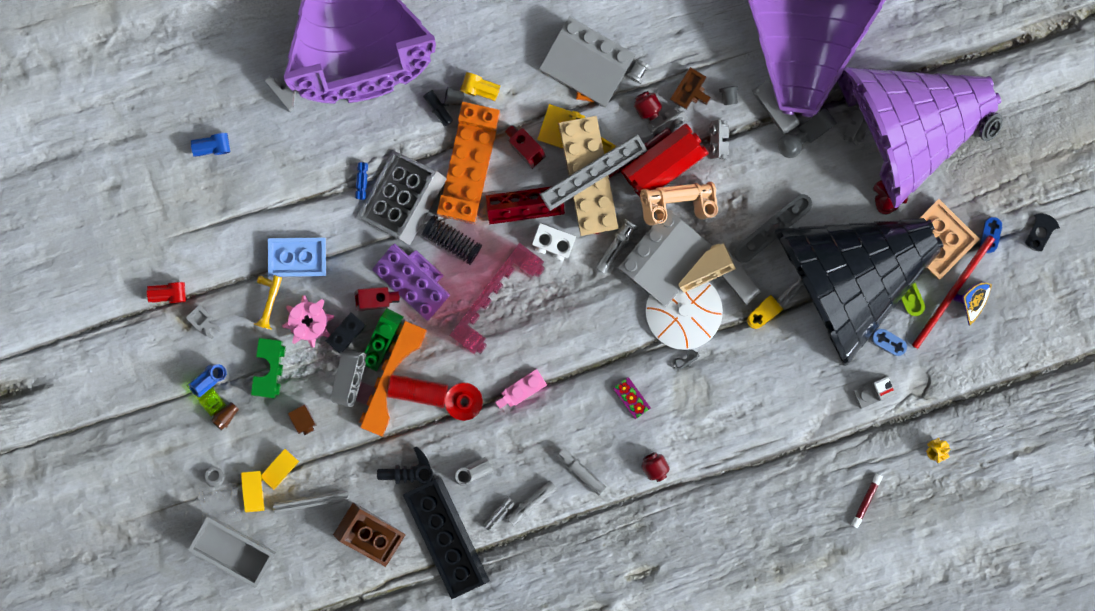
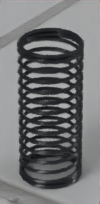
[421,215,482,265]

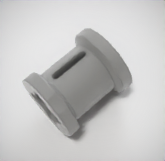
[627,59,651,84]

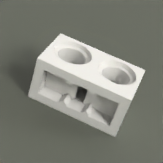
[532,223,576,261]

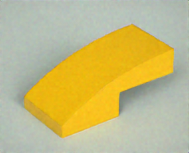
[261,449,300,490]
[241,471,265,513]

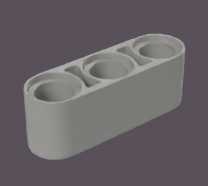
[752,80,800,135]
[722,255,761,305]
[331,349,366,407]

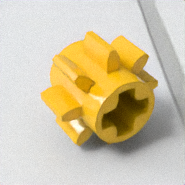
[926,437,950,463]

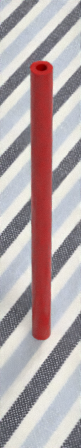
[912,235,995,349]

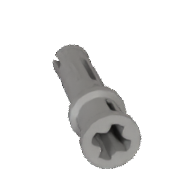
[595,219,638,274]

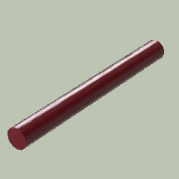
[608,127,672,178]

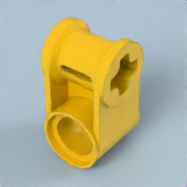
[747,295,783,329]

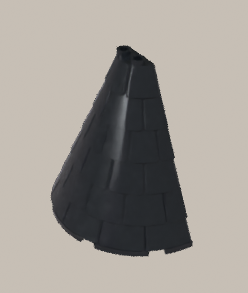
[774,218,944,366]

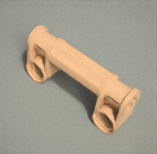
[640,182,718,225]

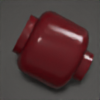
[634,91,662,121]
[641,452,670,482]

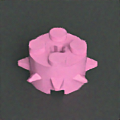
[282,295,334,348]

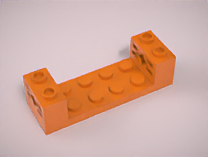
[437,102,500,225]

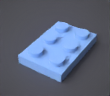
[268,238,326,277]

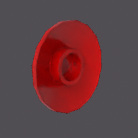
[445,382,483,421]

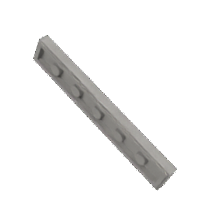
[539,134,648,211]

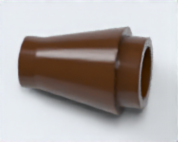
[211,402,239,431]

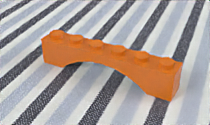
[359,321,427,437]

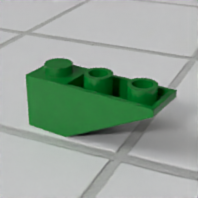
[364,308,404,372]

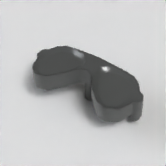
[674,350,700,371]

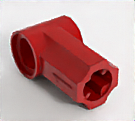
[147,282,186,303]

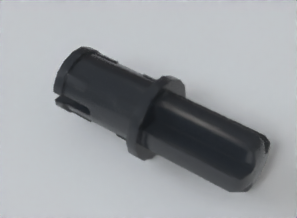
[423,90,453,126]

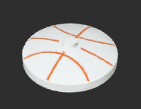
[646,282,723,350]

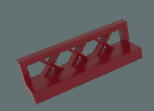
[485,186,565,225]

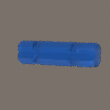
[355,162,368,200]

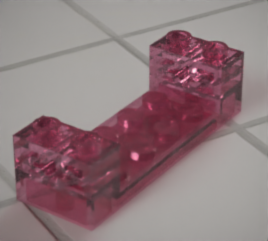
[450,243,545,355]

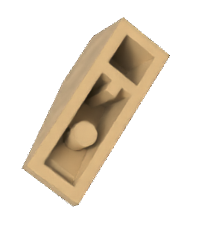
[678,243,736,293]

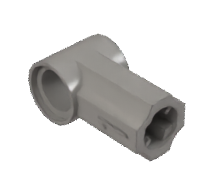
[455,457,493,486]

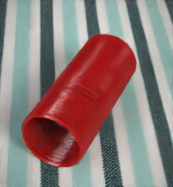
[387,374,448,408]

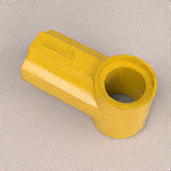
[460,72,501,101]

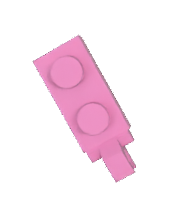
[495,369,547,409]

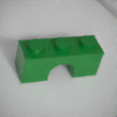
[251,338,286,399]

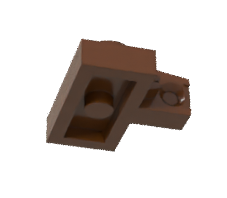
[670,67,711,110]

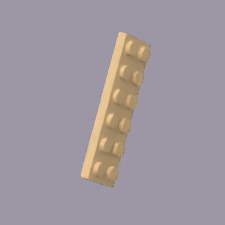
[558,116,619,236]

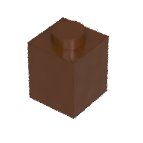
[288,405,317,436]

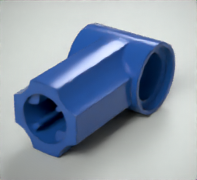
[191,133,231,157]
[188,364,227,397]

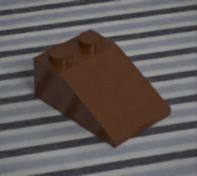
[333,502,406,567]

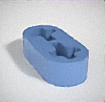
[872,329,907,356]

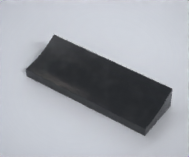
[403,477,490,600]

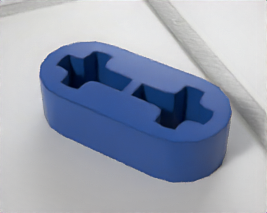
[980,217,1002,253]

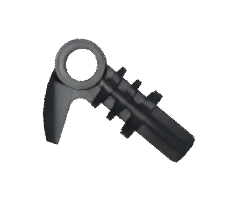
[377,446,434,484]

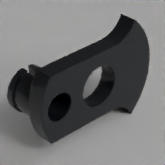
[1025,213,1060,252]

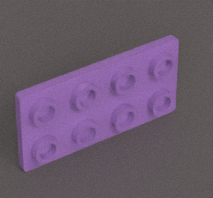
[372,244,450,321]

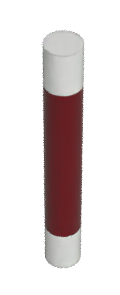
[851,473,883,528]

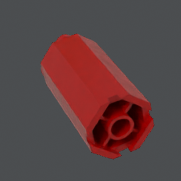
[621,123,709,199]

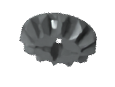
[979,112,1003,142]

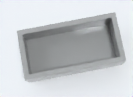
[188,515,276,588]

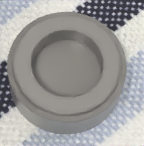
[204,467,224,487]

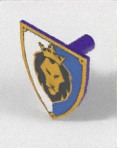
[953,282,992,326]

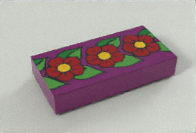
[613,377,651,419]

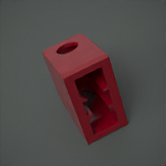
[505,125,546,169]
[354,287,400,311]

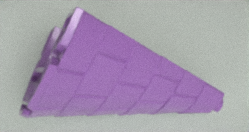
[283,0,436,104]
[748,0,886,117]
[837,67,1001,208]

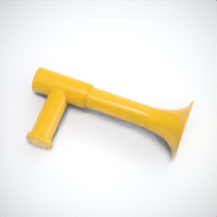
[253,275,282,330]

